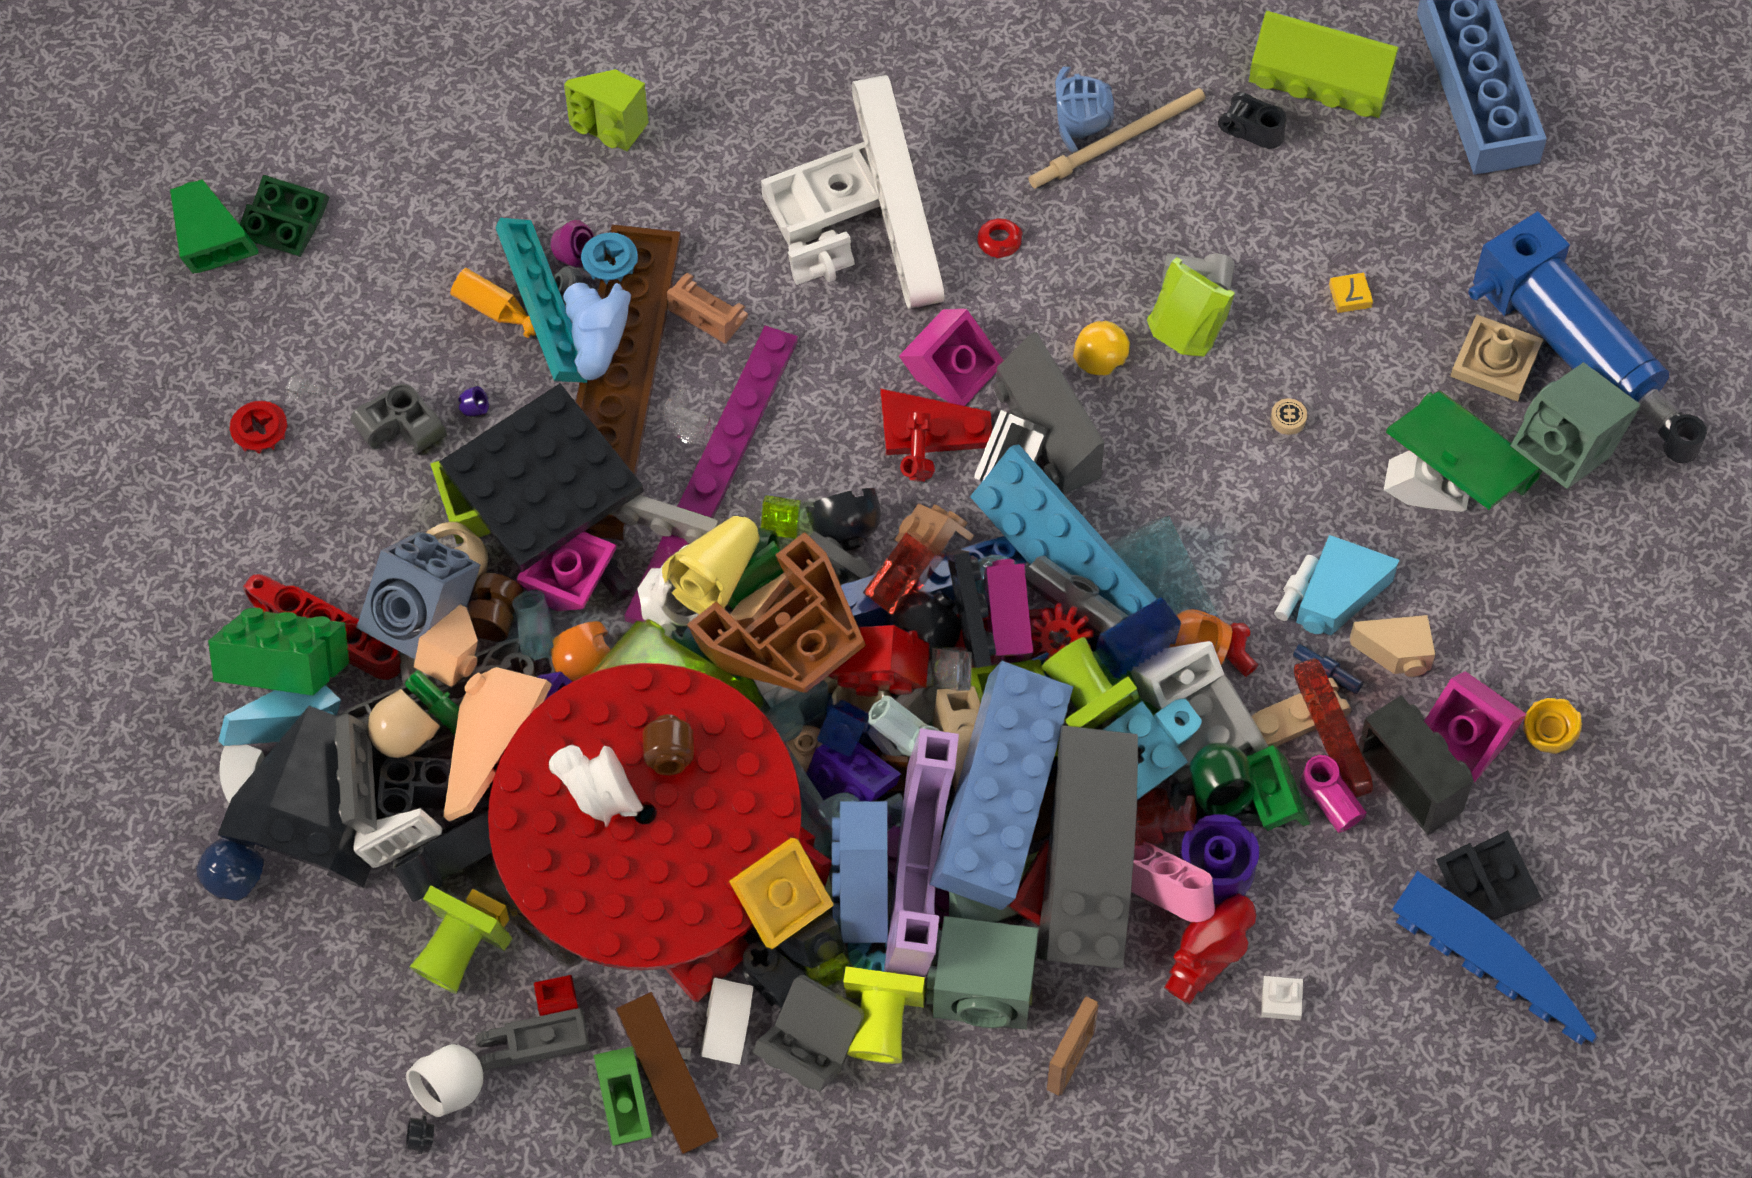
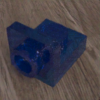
[817,699,871,756]

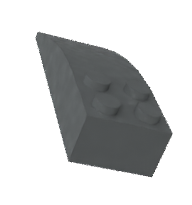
[1037,725,1138,969]

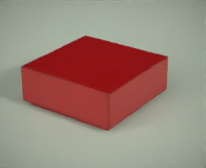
[534,975,578,1016]

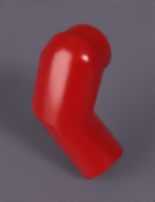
[1226,622,1258,677]

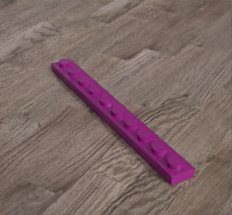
[624,325,798,632]

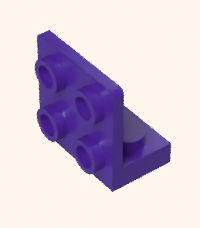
[800,731,901,831]

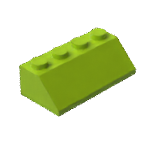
[1249,10,1399,118]

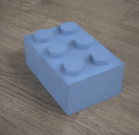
[832,801,888,943]

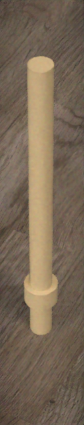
[1029,88,1205,189]

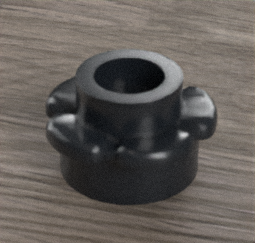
[406,1114,434,1154]

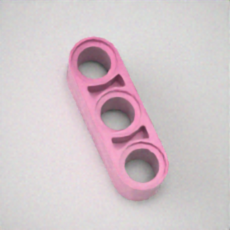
[1131,842,1215,922]

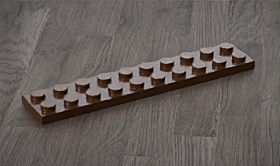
[576,224,681,540]

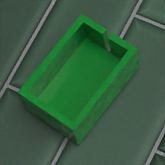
[208,608,349,695]

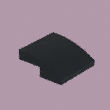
[1436,830,1543,920]

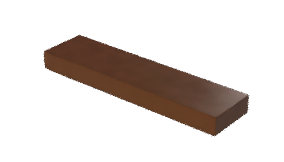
[615,992,719,1154]

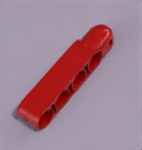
[243,574,401,680]

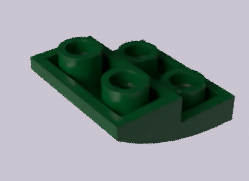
[240,175,330,257]

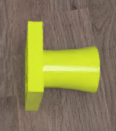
[844,967,926,1064]

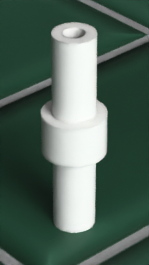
[1274,555,1319,621]

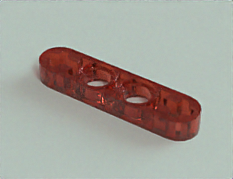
[1294,658,1373,798]

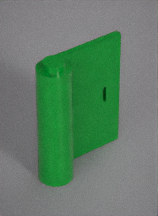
[1386,390,1543,510]

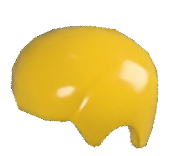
[1073,320,1130,375]
[1523,698,1582,754]

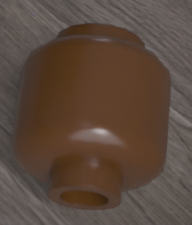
[643,714,694,776]

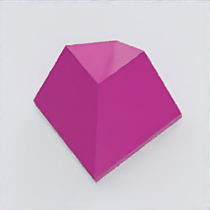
[517,532,617,611]

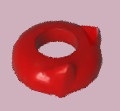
[977,218,1023,258]

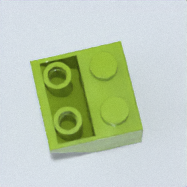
[564,69,649,151]

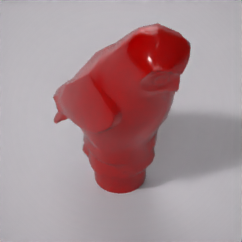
[1164,894,1257,1005]

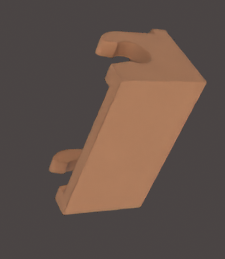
[667,273,748,344]

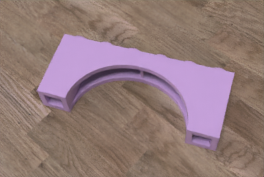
[884,728,959,977]

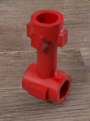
[900,412,935,482]

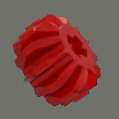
[1031,603,1093,662]

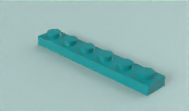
[495,218,587,383]

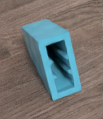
[1296,535,1399,635]

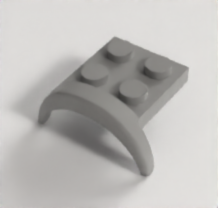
[1174,674,1268,784]

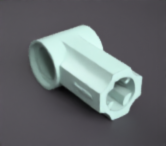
[867,696,939,757]

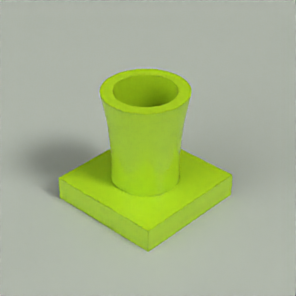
[1041,637,1139,729]
[409,886,513,994]

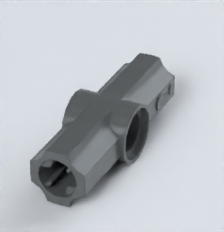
[1025,555,1130,644]

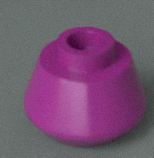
[551,220,594,268]

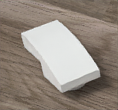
[699,978,753,1065]

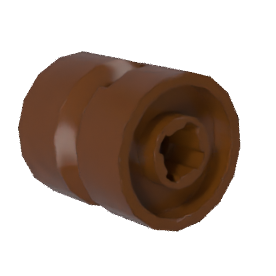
[467,573,523,642]

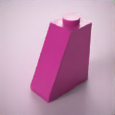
[984,559,1033,665]

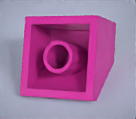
[899,309,1004,406]
[1424,671,1527,782]

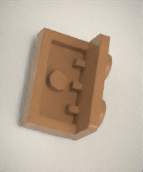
[894,503,975,561]

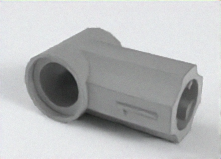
[1162,253,1235,291]

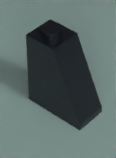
[742,910,846,969]

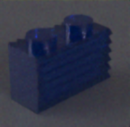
[1096,597,1181,679]

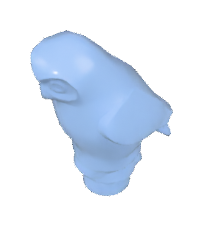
[563,283,631,380]

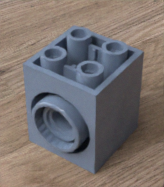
[356,532,481,659]

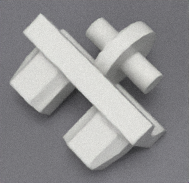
[788,230,855,285]

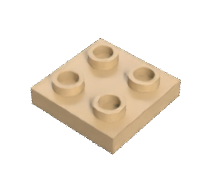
[1450,314,1544,401]

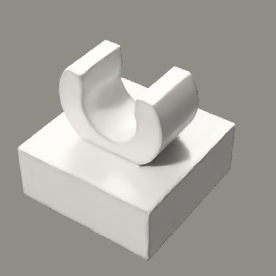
[1261,976,1303,1020]

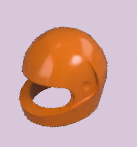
[1163,609,1232,665]
[551,621,614,682]

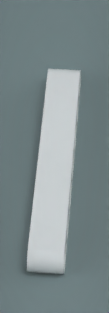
[851,75,944,309]

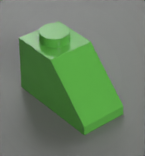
[594,1046,652,1146]

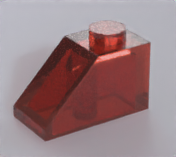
[863,532,946,615]

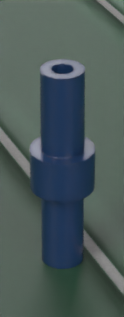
[1293,644,1363,694]

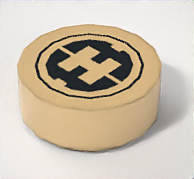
[1270,398,1307,435]

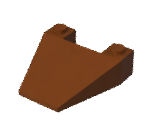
[687,532,866,693]

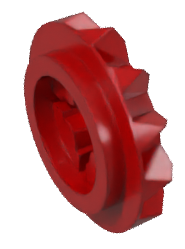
[229,401,288,454]

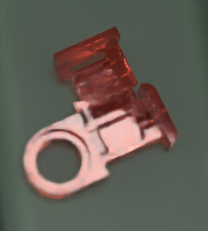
[1135,788,1197,846]

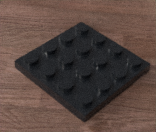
[439,383,644,572]

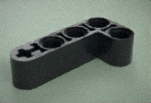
[377,756,499,820]
[392,804,492,902]

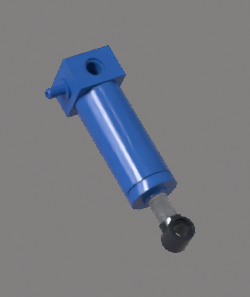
[1468,211,1707,463]

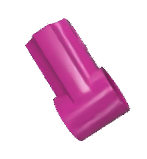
[1300,755,1367,833]

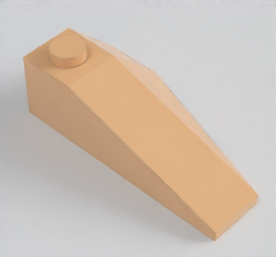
[443,667,552,821]

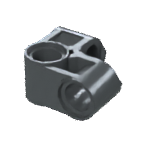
[350,384,447,455]

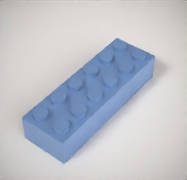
[1417,0,1547,175]
[929,661,1073,910]

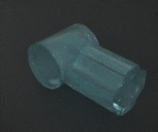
[512,590,555,660]

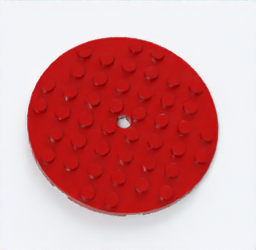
[488,663,802,970]

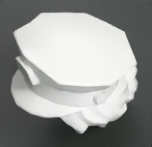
[638,545,699,636]
[549,745,643,827]

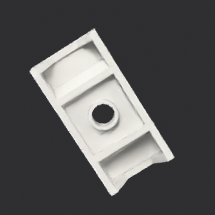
[761,142,880,246]

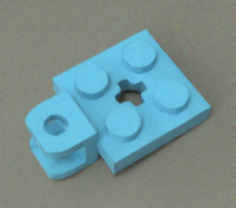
[1103,699,1202,800]

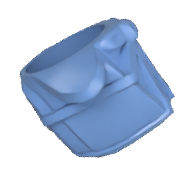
[1055,66,1114,153]

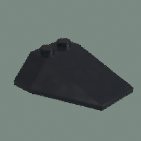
[217,706,380,888]

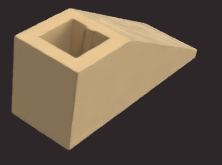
[932,686,980,792]

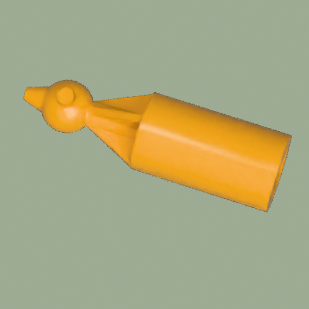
[450,268,536,338]

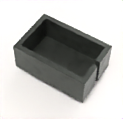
[1357,695,1474,835]

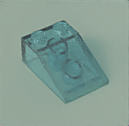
[1108,516,1218,647]

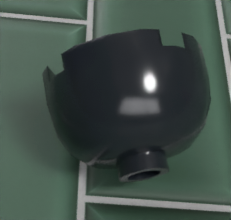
[806,488,881,551]
[886,590,961,657]

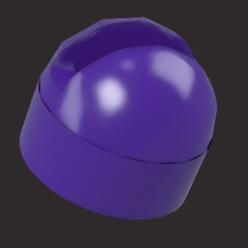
[458,386,489,417]

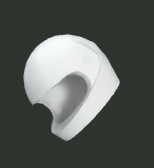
[406,1044,483,1117]

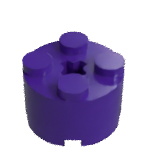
[1179,815,1259,904]

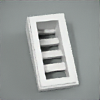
[354,808,442,868]

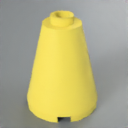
[662,516,760,614]

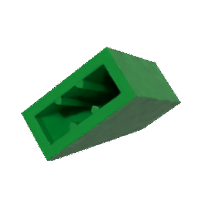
[170,179,259,274]

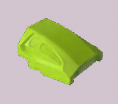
[1147,257,1235,357]

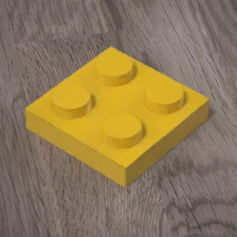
[729,838,834,949]

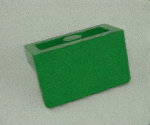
[1247,745,1311,831]

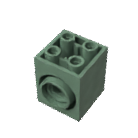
[1510,362,1641,489]
[926,916,1038,1030]

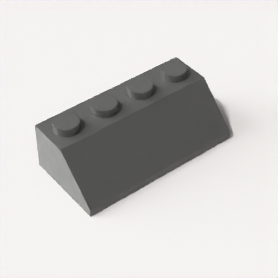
[993,332,1105,494]

